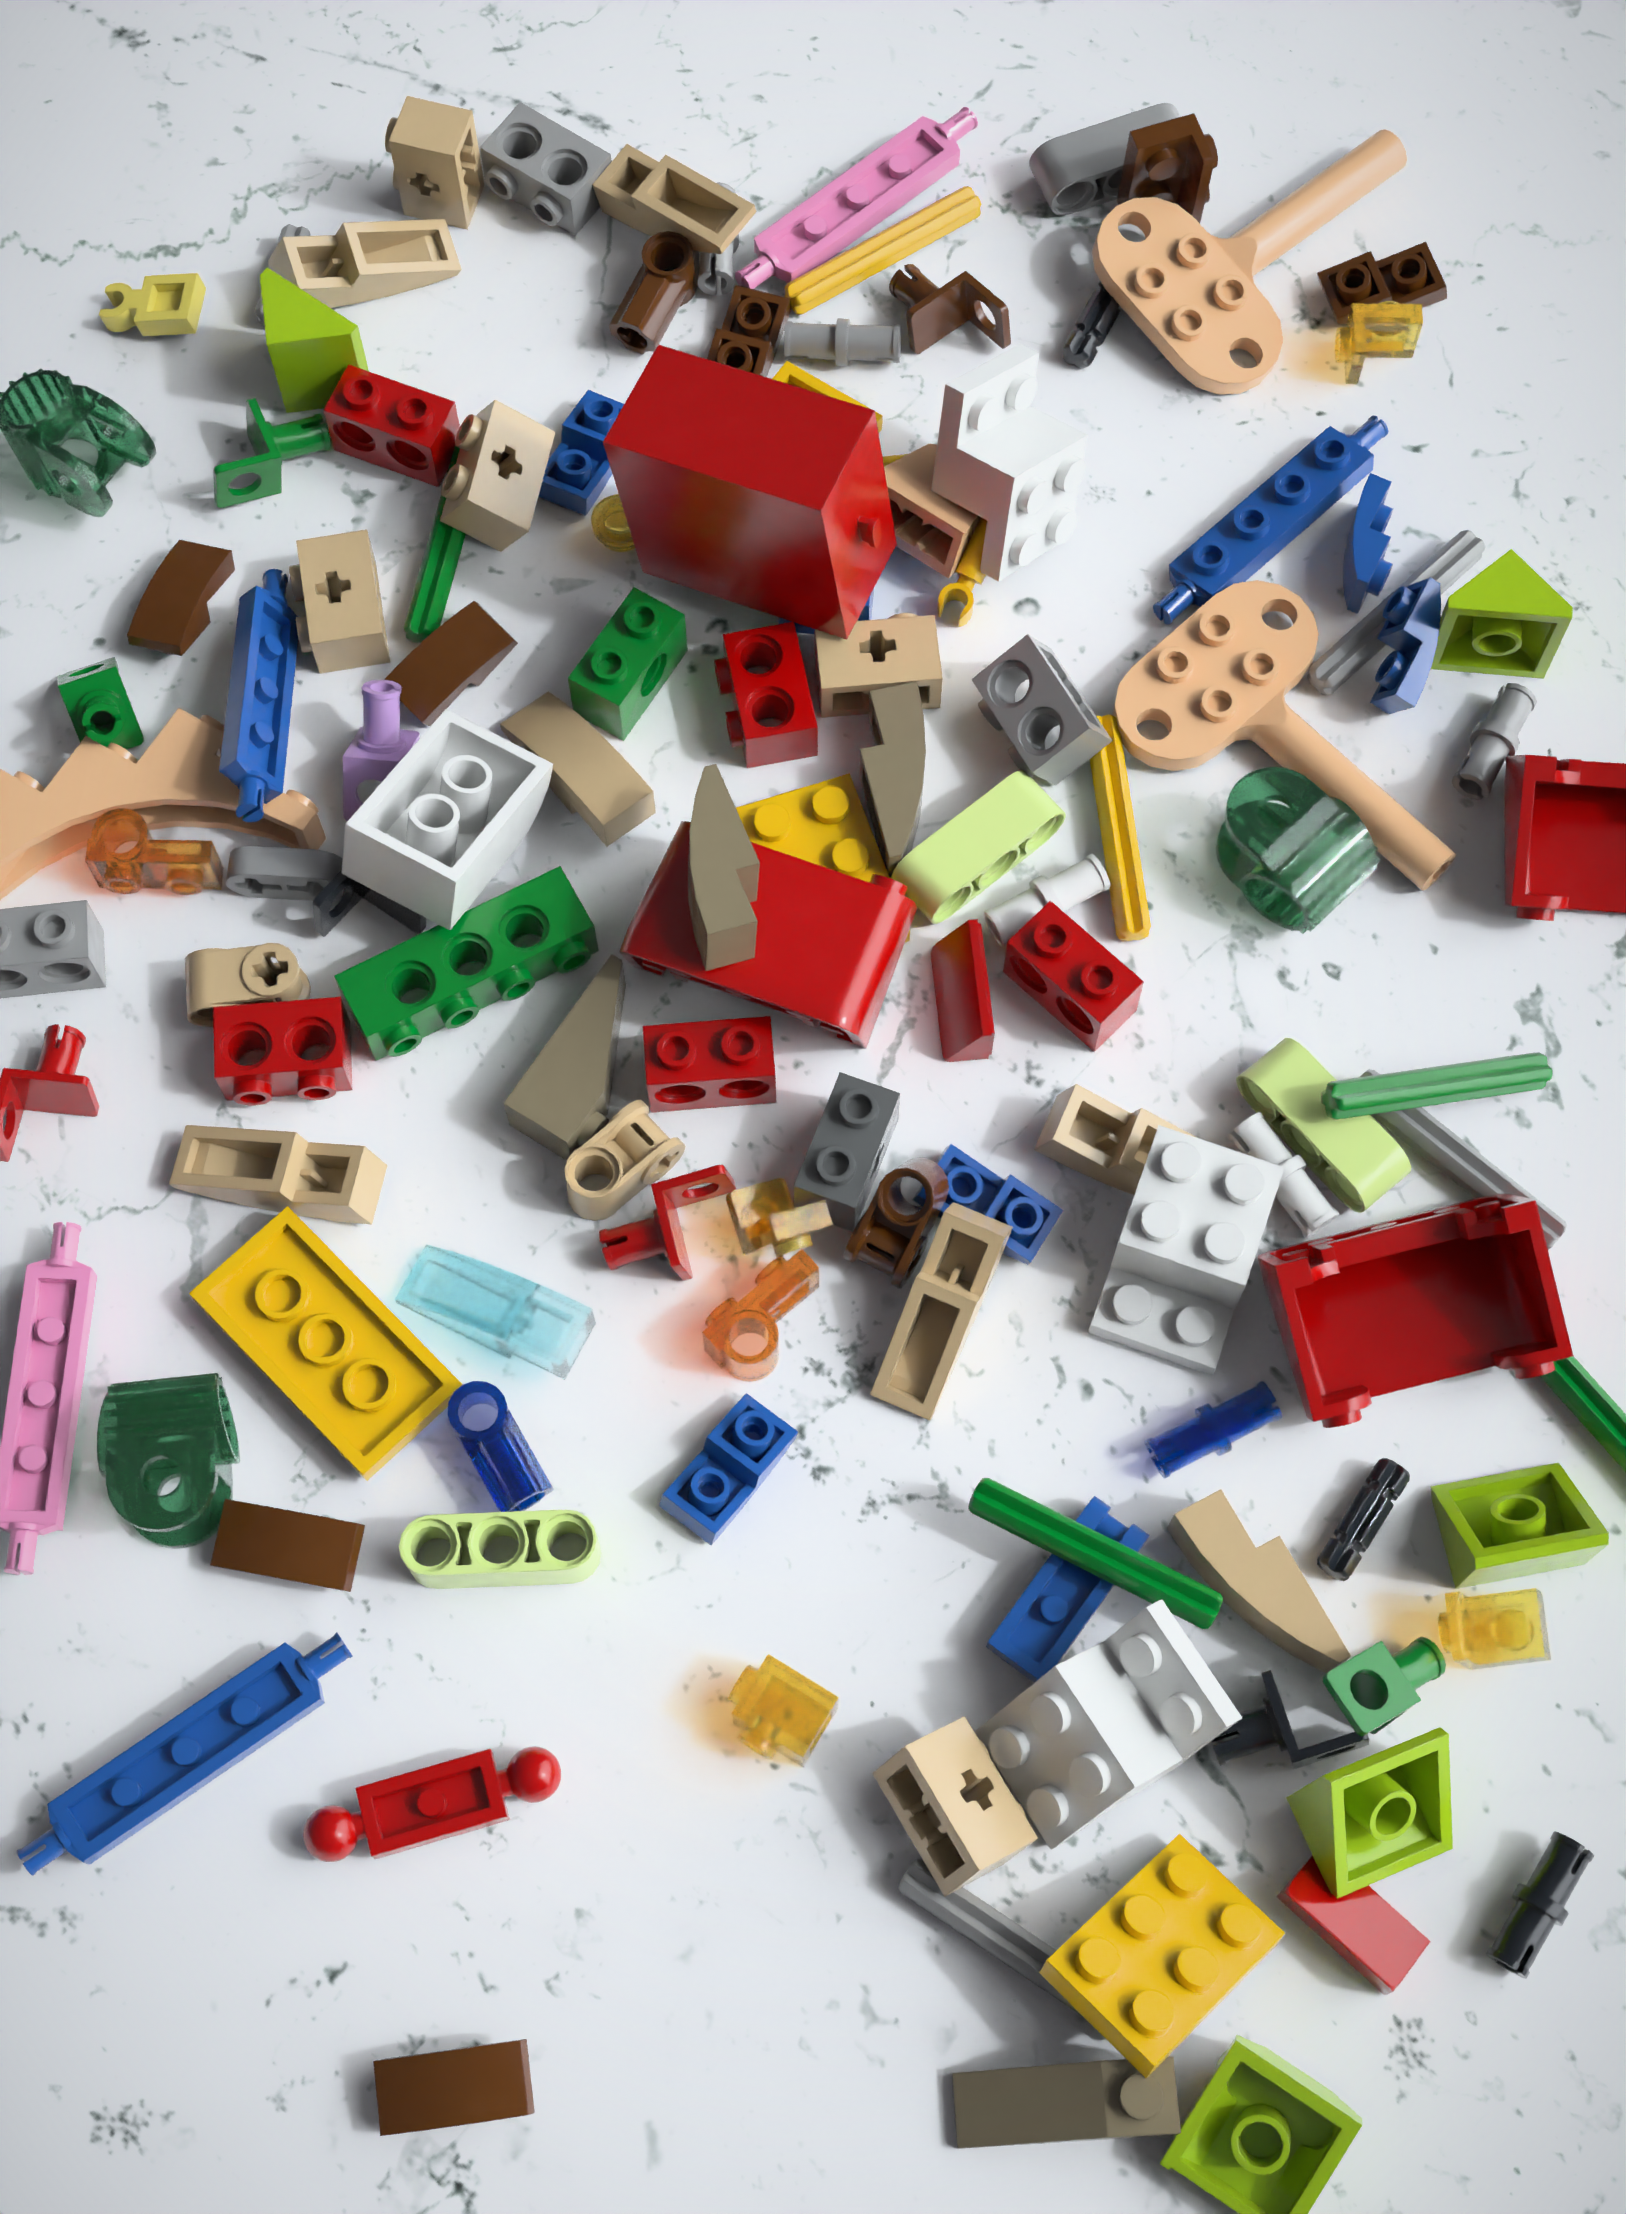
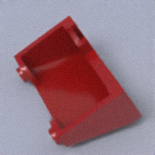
[1504,754,1626,921]
[619,821,917,1048]
[1258,1194,1574,1428]

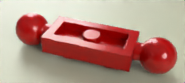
[303,1746,561,1862]

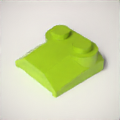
[1160,2035,1363,2214]

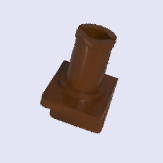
[889,264,1011,354]

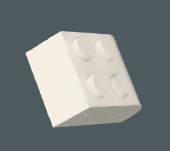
[342,709,553,930]

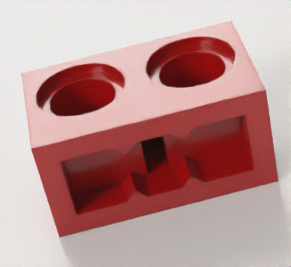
[323,364,460,487]
[714,622,818,768]
[1003,900,1144,1052]
[213,996,353,1106]
[643,1016,777,1113]

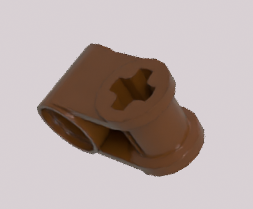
[843,1158,949,1289]

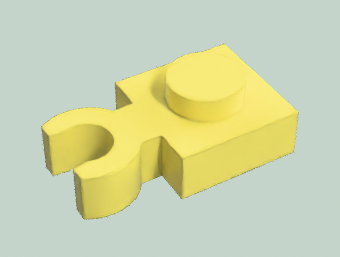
[99,273,206,336]

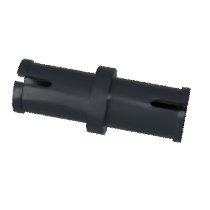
[1486,1831,1595,1979]

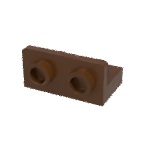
[1117,113,1218,224]

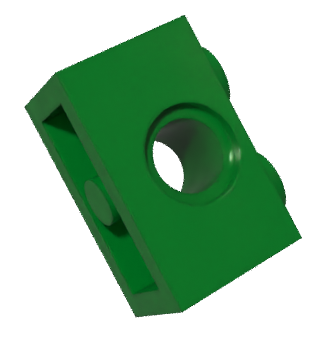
[568,587,688,741]

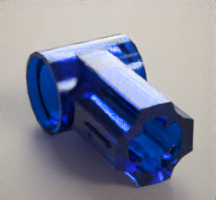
[447,1381,554,1512]

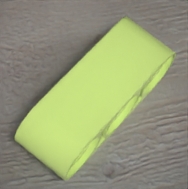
[891,770,1066,924]
[1236,1037,1411,1213]
[399,1509,601,1589]

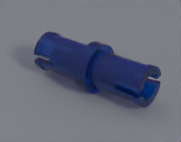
[1145,1381,1282,1479]

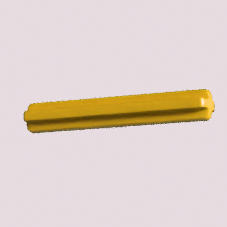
[784,186,981,315]
[1090,714,1151,942]

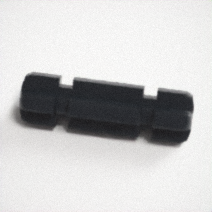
[1063,281,1121,369]
[1317,1458,1410,1581]

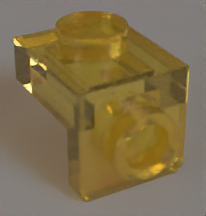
[1334,301,1423,384]
[726,1178,833,1258]
[1438,1588,1551,1670]

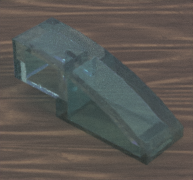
[395,1244,596,1380]

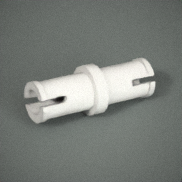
[983,853,1111,947]
[1228,1112,1339,1239]

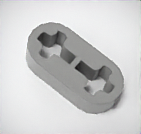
[226,846,343,901]

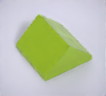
[260,267,369,413]
[1431,549,1573,679]
[1430,1462,1609,1589]
[1286,1727,1453,1899]

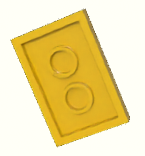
[736,773,910,943]
[1039,1833,1285,2078]

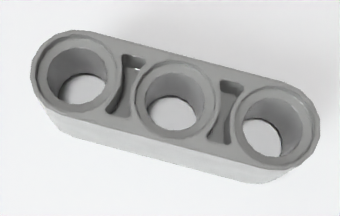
[1029,103,1181,215]

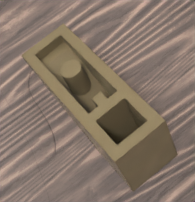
[503,954,626,1161]
[952,2056,1181,2149]

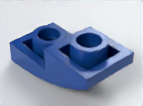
[538,390,624,516]
[1343,473,1394,614]
[1370,577,1441,714]
[912,1144,1064,1265]
[659,1393,798,1546]

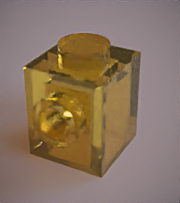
[728,1654,839,1767]

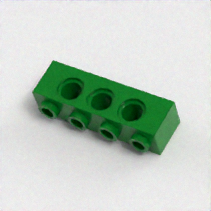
[334,866,599,1061]

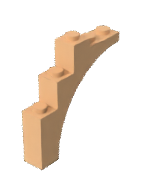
[0,708,326,901]

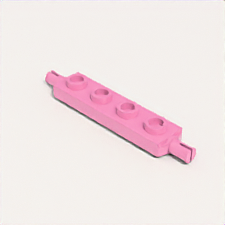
[735,107,978,289]
[0,1222,97,1575]

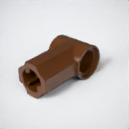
[609,231,697,355]

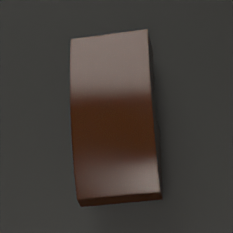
[1317,241,1447,324]
[707,284,791,377]
[127,539,235,656]
[384,601,518,726]
[210,1499,365,1592]
[373,2039,535,2136]

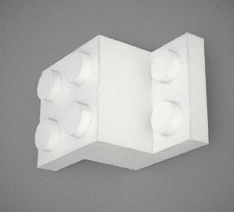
[931,343,1088,582]
[1088,1125,1285,1375]
[975,1599,1242,1850]

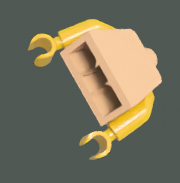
[882,444,987,627]

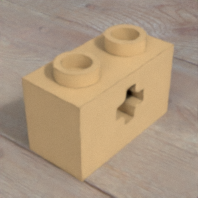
[385,96,485,230]
[440,400,555,552]
[289,529,391,674]
[814,613,943,718]
[872,1716,1038,1897]

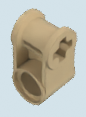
[185,943,311,1027]
[564,1100,686,1221]

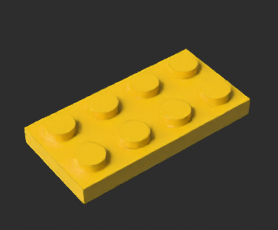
[189,1206,465,1481]

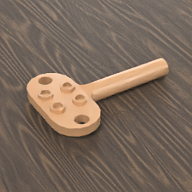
[1092,129,1407,395]
[1112,580,1456,891]

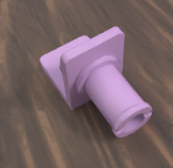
[343,680,420,821]

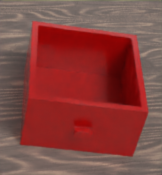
[603,344,897,640]

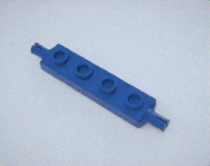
[1153,415,1389,625]
[219,569,298,822]
[17,1632,353,1876]

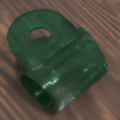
[0,368,156,517]
[1216,767,1381,934]
[97,1373,240,1549]

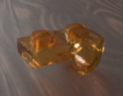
[85,808,224,895]
[702,1249,819,1382]

